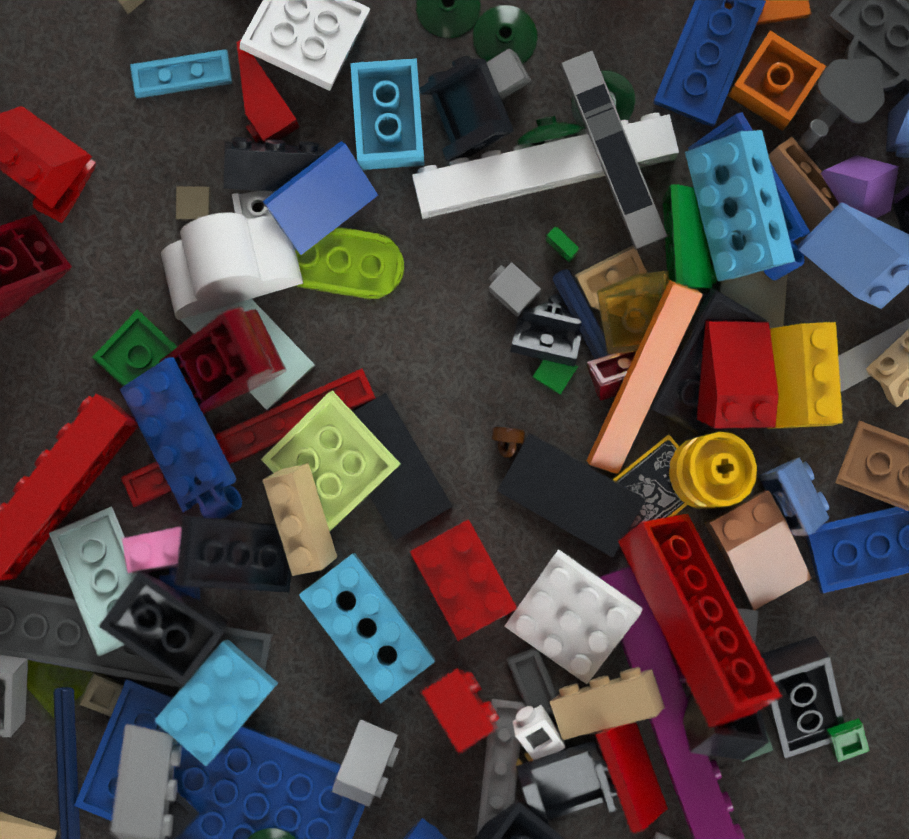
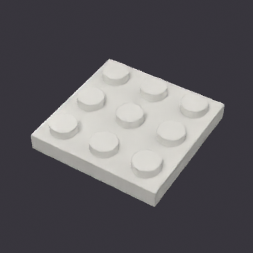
[239,0,370,91]
[505,550,643,684]

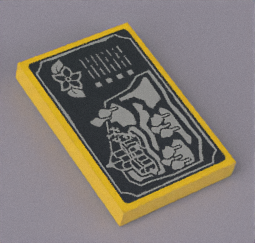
[613,434,688,534]

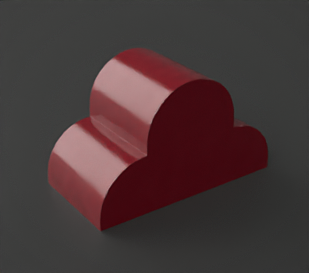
[0,214,72,321]
[159,307,287,414]

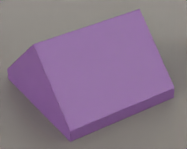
[821,155,899,219]

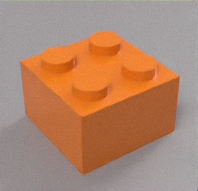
[728,31,826,131]

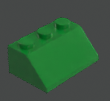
[662,184,717,294]

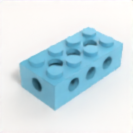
[685,130,795,282]
[299,553,435,703]

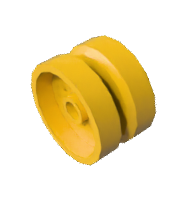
[669,432,757,509]

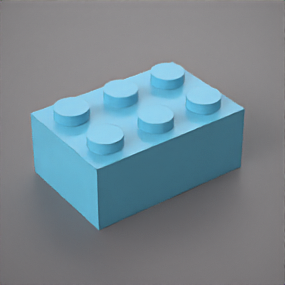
[350,58,425,170]
[154,639,278,766]

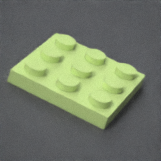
[261,391,401,531]

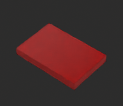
[596,722,668,833]

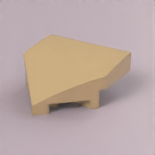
[574,246,651,322]

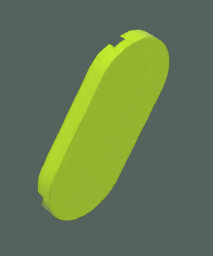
[295,227,404,299]

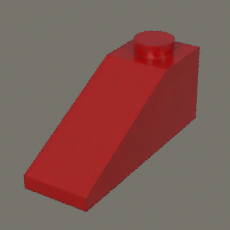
[237,39,299,144]

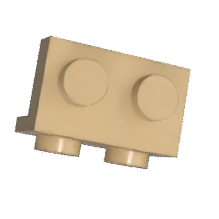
[866,329,909,407]

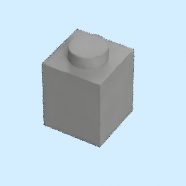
[486,49,532,100]
[488,262,541,317]

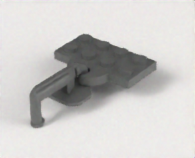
[797,0,909,152]

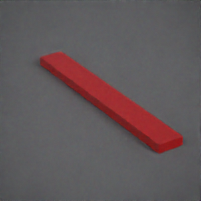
[121,368,376,508]

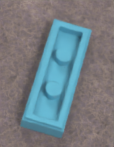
[130,49,233,98]

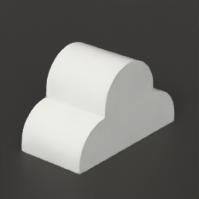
[161,213,303,320]

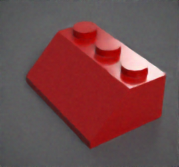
[0,106,92,208]

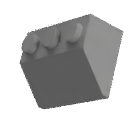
[111,725,182,839]

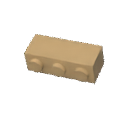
[263,463,337,576]
[550,667,665,740]

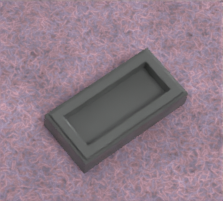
[506,647,557,715]

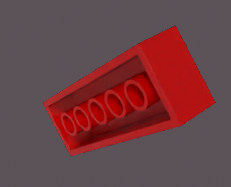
[0,394,139,580]
[618,513,782,728]

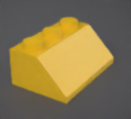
[767,322,843,429]

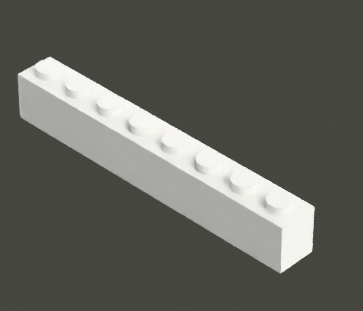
[412,112,679,219]

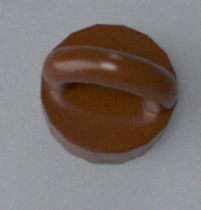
[491,426,525,458]

